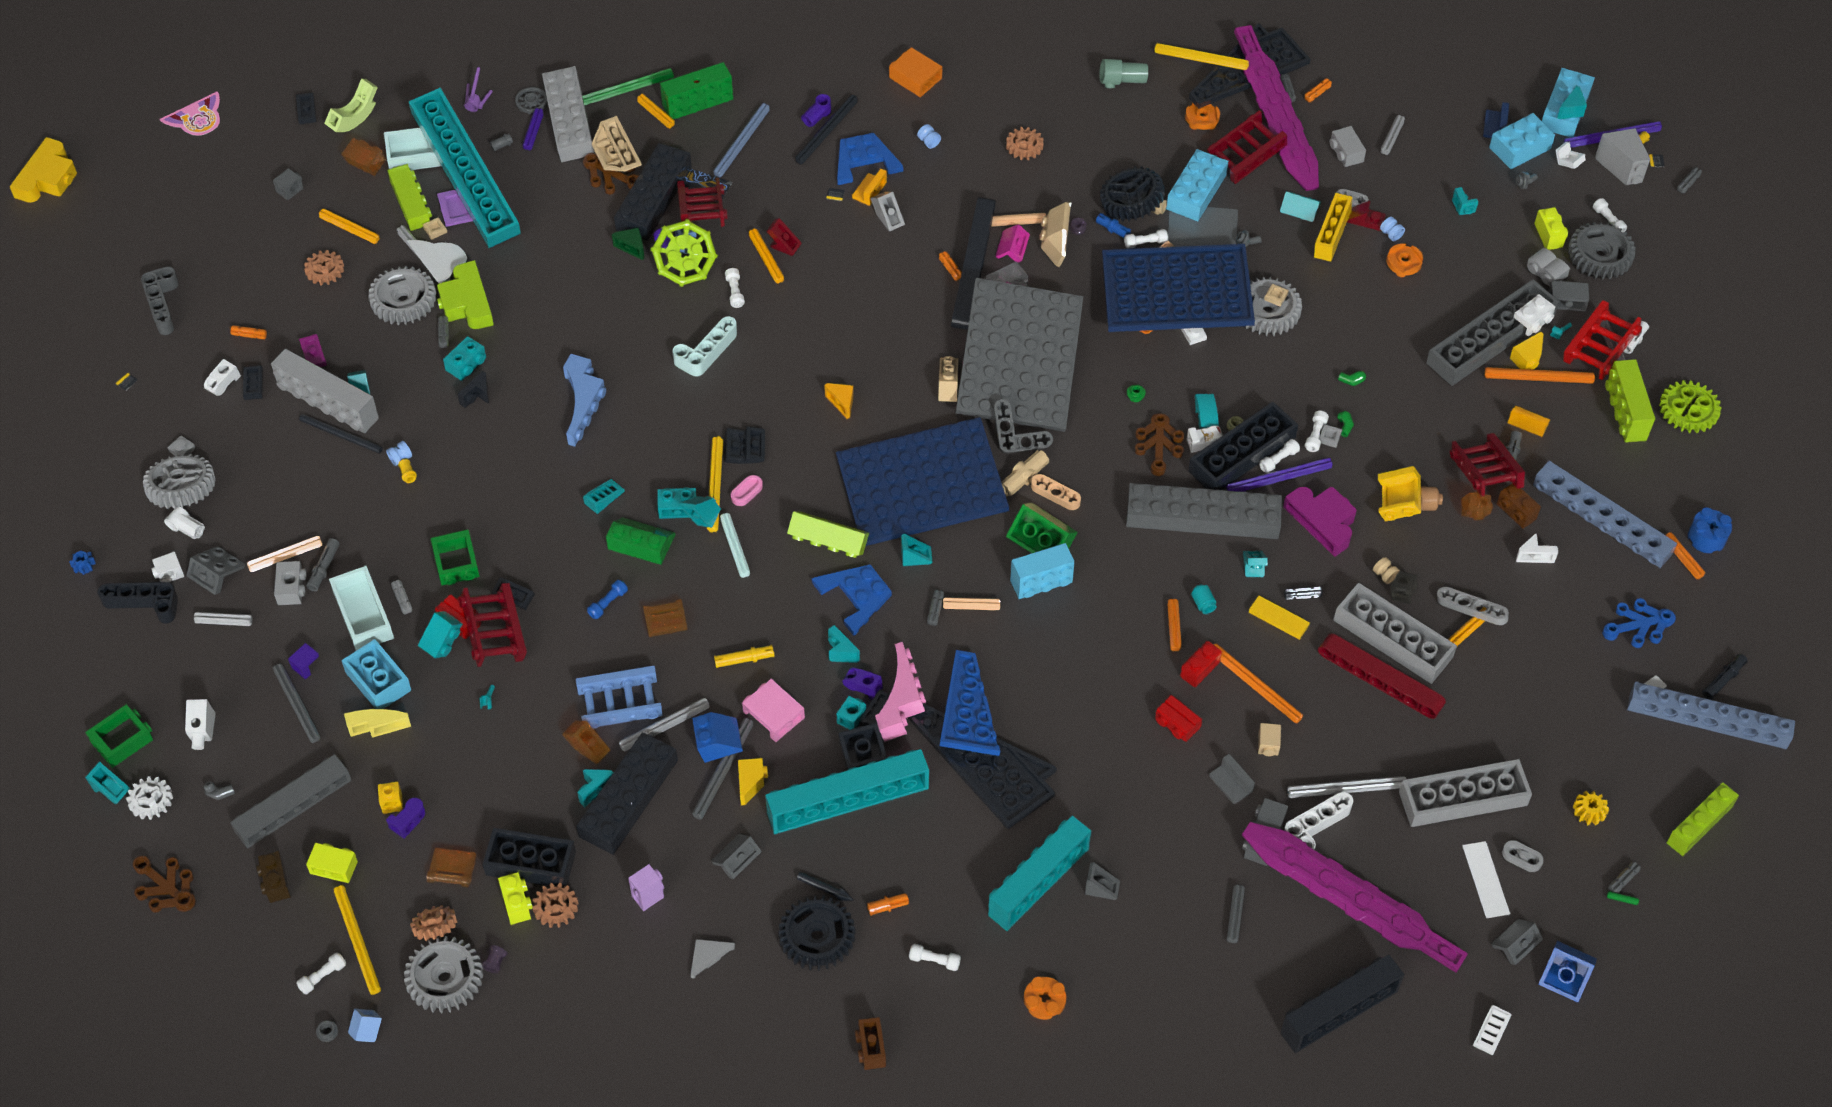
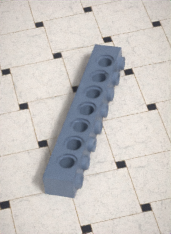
[1533,461,1677,568]
[1627,682,1795,749]

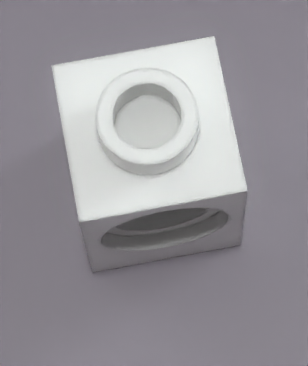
[151,552,184,582]

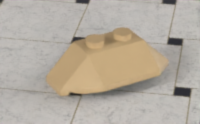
[592,116,642,171]
[1040,202,1071,267]

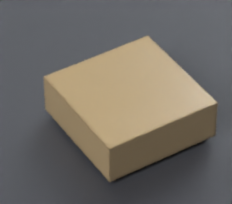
[423,217,447,240]
[1264,284,1289,307]

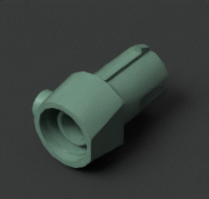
[1100,59,1148,88]

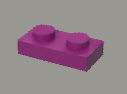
[299,334,327,367]

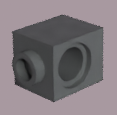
[273,168,304,200]

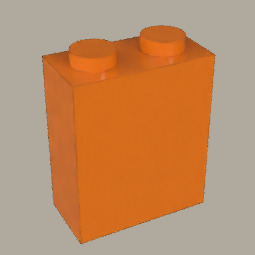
[889,47,942,97]

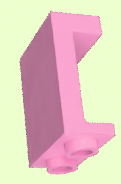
[742,679,805,742]

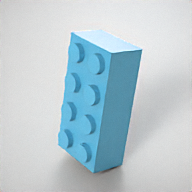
[1542,68,1595,137]
[1166,149,1229,222]

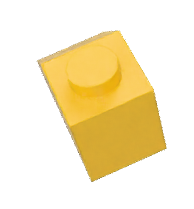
[1510,332,1543,370]
[738,758,768,805]

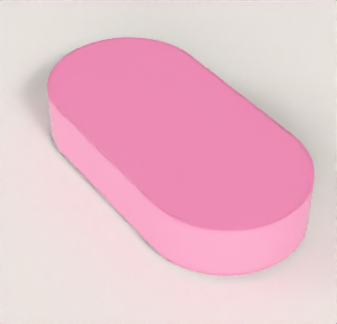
[731,475,763,506]

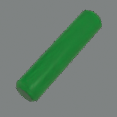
[1607,891,1639,905]

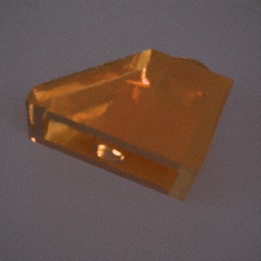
[562,720,610,764]

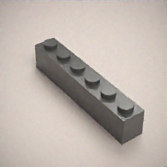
[230,754,352,849]

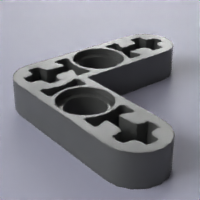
[993,399,1053,454]

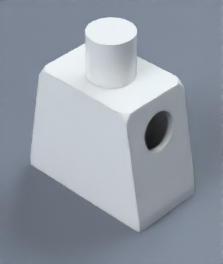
[185,699,215,750]

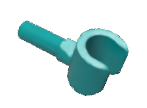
[1550,323,1572,339]
[479,685,495,709]

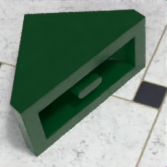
[612,228,645,260]

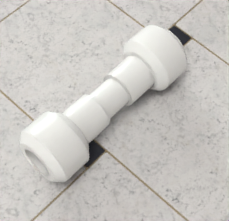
[1593,198,1627,232]
[1124,229,1168,249]
[725,268,745,308]
[1305,411,1329,452]
[1260,439,1300,473]
[909,943,961,971]
[296,953,346,994]

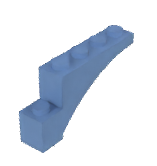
[563,354,606,446]

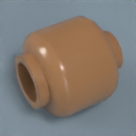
[1421,486,1443,511]

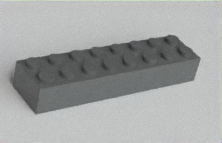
[1426,279,1559,386]
[1126,483,1282,539]

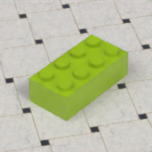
[1605,359,1655,442]

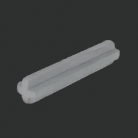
[1380,115,1405,155]
[194,612,253,626]

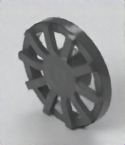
[515,87,548,114]

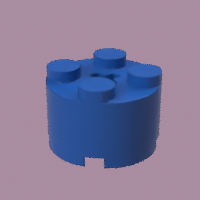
[1688,507,1732,553]

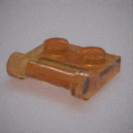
[643,599,688,637]
[427,848,477,887]

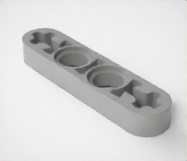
[1437,587,1509,625]

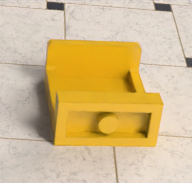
[1378,466,1421,521]

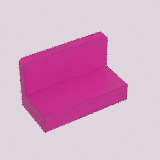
[996,224,1030,263]

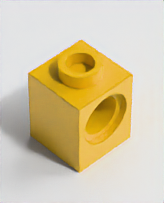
[378,782,403,814]

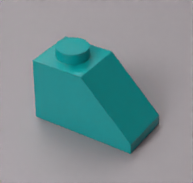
[679,496,721,528]

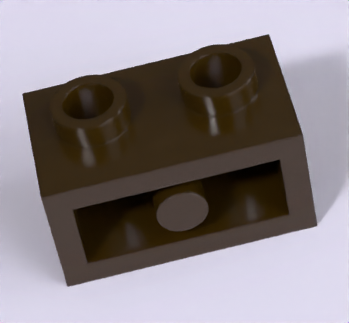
[256,851,291,903]

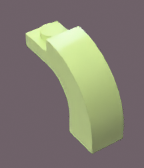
[324,79,378,132]

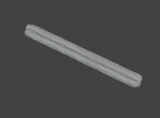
[1287,776,1407,798]

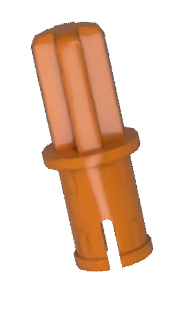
[867,893,909,916]

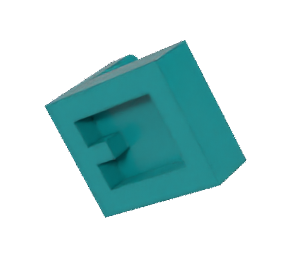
[1452,187,1478,215]

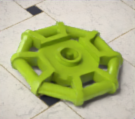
[651,219,718,287]

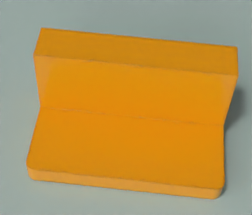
[852,169,887,206]
[1508,406,1550,437]

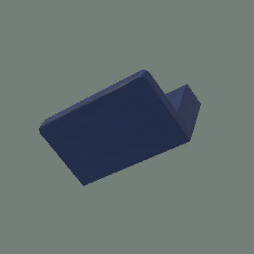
[1483,102,1509,138]

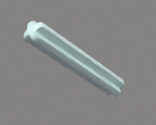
[720,513,750,578]

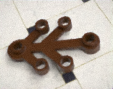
[583,153,638,195]
[1135,413,1184,476]
[133,856,196,912]

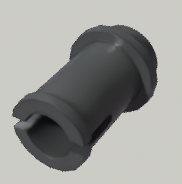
[490,133,513,152]

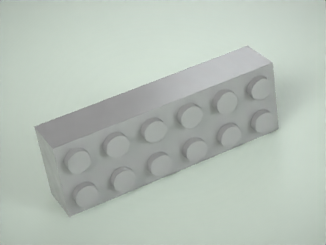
[542,66,595,162]
[271,349,379,433]
[1333,583,1457,684]
[1399,759,1532,827]

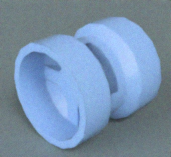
[917,124,941,149]
[1380,217,1405,241]
[386,441,412,466]

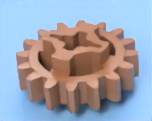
[1006,127,1044,160]
[304,250,344,285]
[532,883,578,928]
[410,905,457,941]

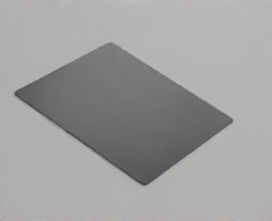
[1168,207,1238,247]

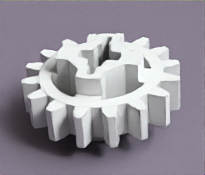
[126,776,173,820]

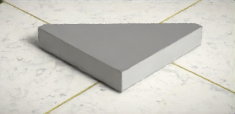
[691,940,735,978]

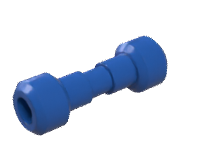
[587,580,628,619]

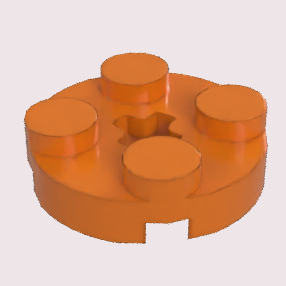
[1185,103,1220,130]
[1386,244,1423,277]
[1024,977,1066,1020]

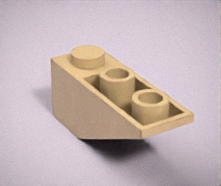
[938,356,958,402]

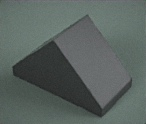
[1085,862,1120,900]

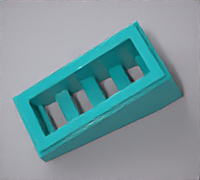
[583,479,625,514]

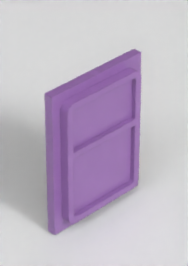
[437,190,473,227]

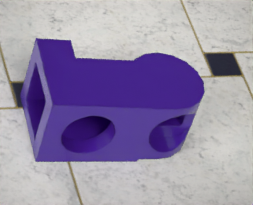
[843,667,883,700]
[386,798,425,839]

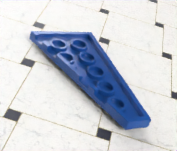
[940,650,1000,756]

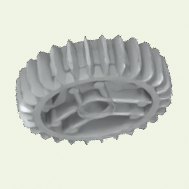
[368,266,436,325]
[1246,276,1302,336]
[143,453,216,509]
[404,936,483,1014]

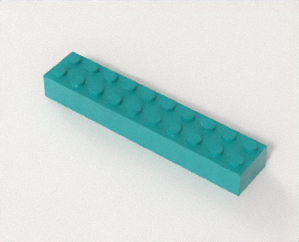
[409,88,521,248]

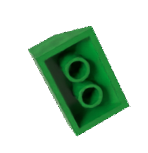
[1006,503,1078,553]
[606,517,675,565]

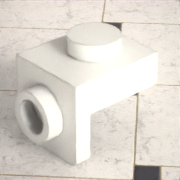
[1556,142,1586,169]

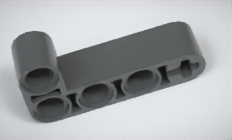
[141,267,179,335]

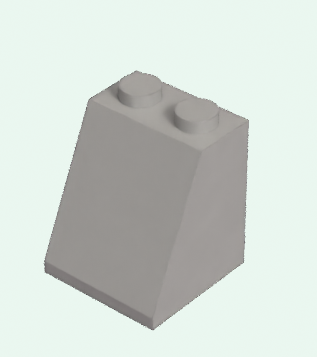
[1595,128,1650,185]

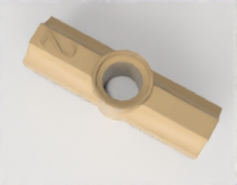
[1001,450,1049,496]

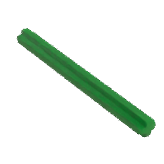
[583,68,674,105]

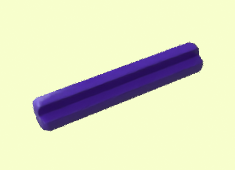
[523,108,544,151]

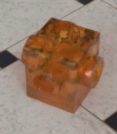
[1461,492,1493,520]

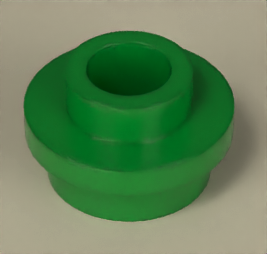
[1127,385,1145,402]

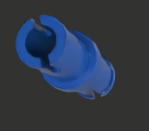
[1096,213,1131,239]

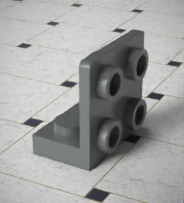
[187,546,245,595]

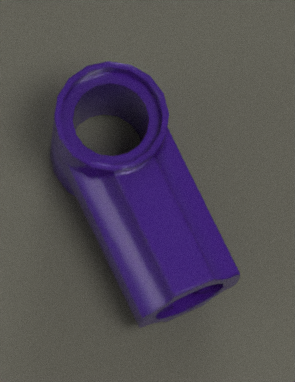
[801,94,831,127]

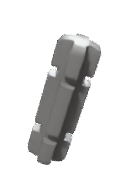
[391,580,413,614]

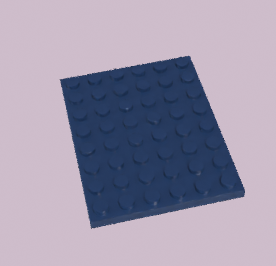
[1102,244,1255,332]
[836,417,1009,546]

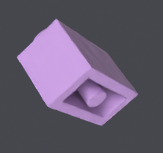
[628,864,664,911]

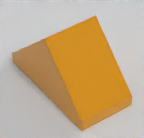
[824,383,854,419]

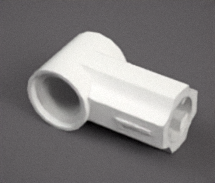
[164,507,205,539]

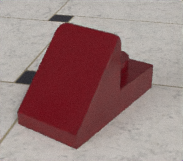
[1347,201,1386,231]
[767,218,802,256]

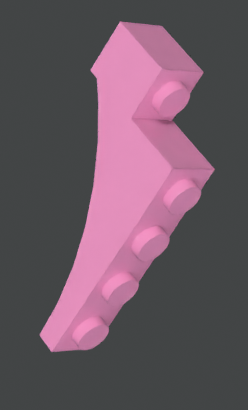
[875,642,926,742]

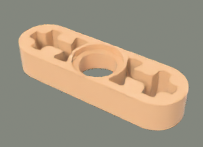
[1031,474,1081,510]

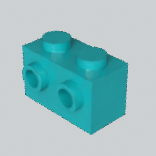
[443,336,486,381]
[658,487,697,519]
[418,611,462,658]

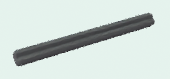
[692,718,753,820]

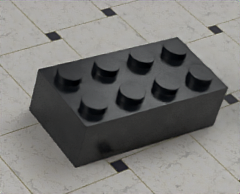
[483,828,576,888]

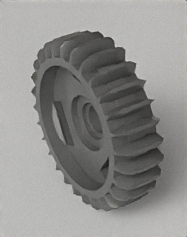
[1568,222,1636,280]

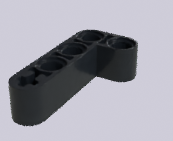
[97,582,178,624]

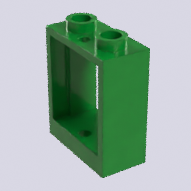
[431,529,480,586]
[85,704,153,768]

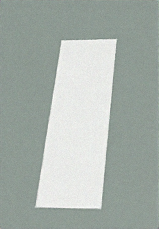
[1462,841,1510,918]

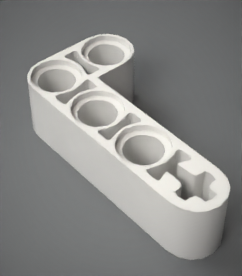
[1284,792,1353,850]

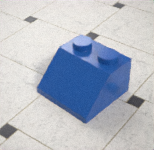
[692,712,743,763]
[1538,941,1597,1002]

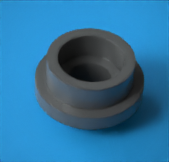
[316,1021,338,1042]

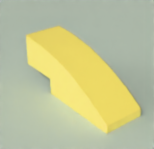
[344,709,411,738]

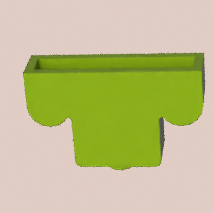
[437,260,494,329]

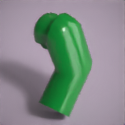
[1338,371,1366,386]
[1338,411,1354,437]

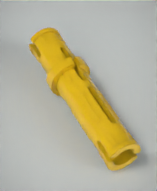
[714,645,774,668]

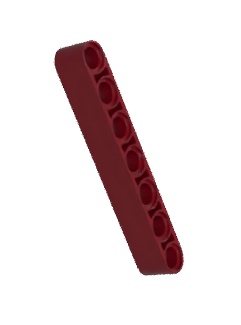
[1318,633,1446,719]

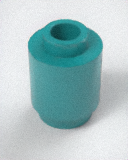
[1191,584,1217,614]

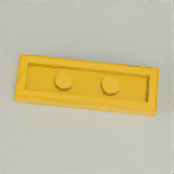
[1249,596,1310,640]

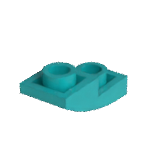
[1195,394,1219,429]

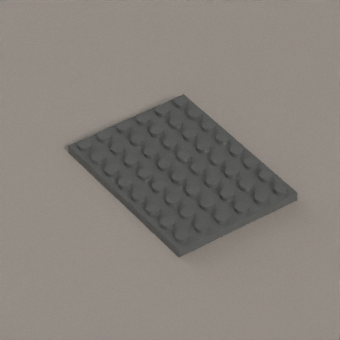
[955,278,1083,432]

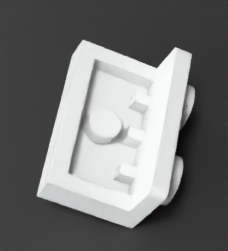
[1514,294,1555,336]

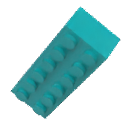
[988,816,1091,931]

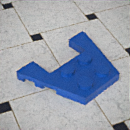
[837,133,903,185]
[812,565,892,636]

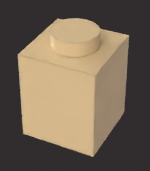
[1258,723,1281,756]

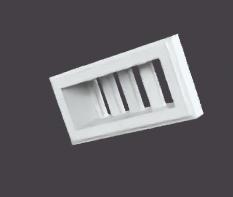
[1473,1005,1511,1055]

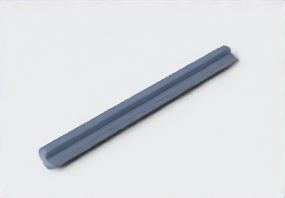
[713,103,770,178]

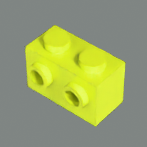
[1534,207,1568,250]
[306,843,358,883]
[498,872,533,925]

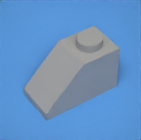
[871,192,905,231]

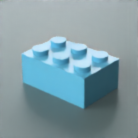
[1489,113,1555,169]
[1010,543,1074,599]
[341,639,411,709]

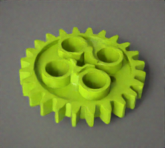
[1659,380,1722,433]

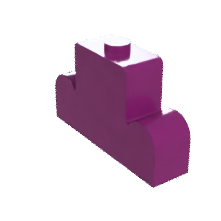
[1283,487,1357,557]

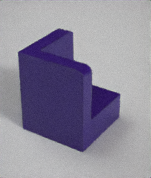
[288,643,319,680]

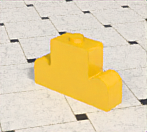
[10,137,77,203]

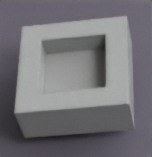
[1319,424,1342,448]
[168,436,196,456]

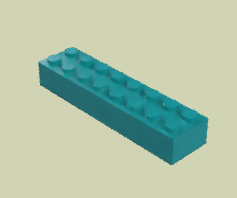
[765,749,929,834]

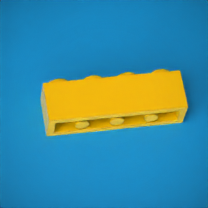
[1314,193,1353,262]

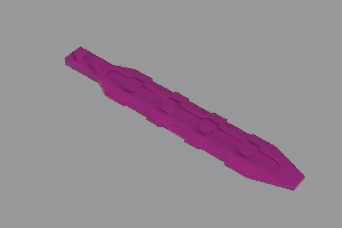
[1234,25,1319,191]
[1242,822,1468,973]

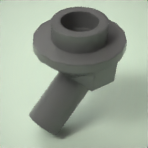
[1516,172,1538,189]
[1236,230,1262,247]

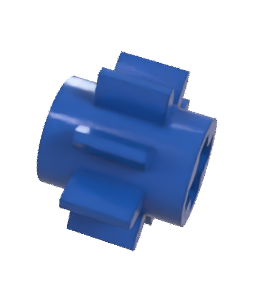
[69,550,96,575]

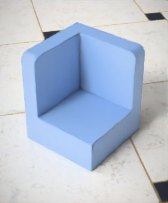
[348,1009,382,1042]

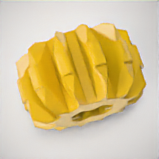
[1573,791,1609,826]

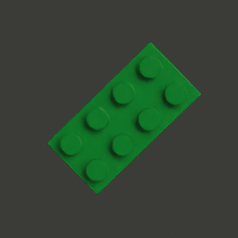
[660,62,733,119]

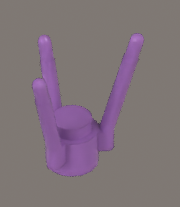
[464,67,493,112]

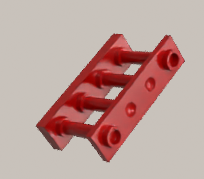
[1564,300,1642,380]

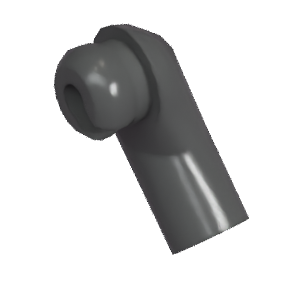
[204,782,235,800]

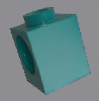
[837,696,866,730]

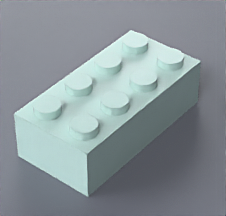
[384,128,441,170]
[329,566,394,651]

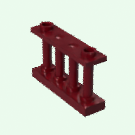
[1207,110,1287,184]
[677,178,728,230]
[1450,433,1525,497]
[459,583,527,667]

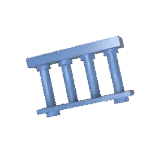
[576,666,663,729]

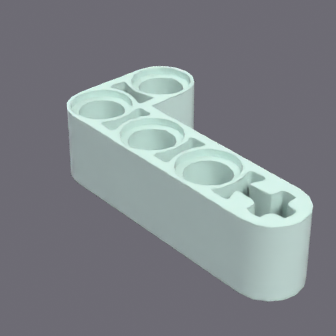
[673,316,737,376]

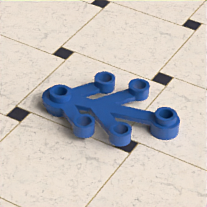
[1602,598,1676,648]

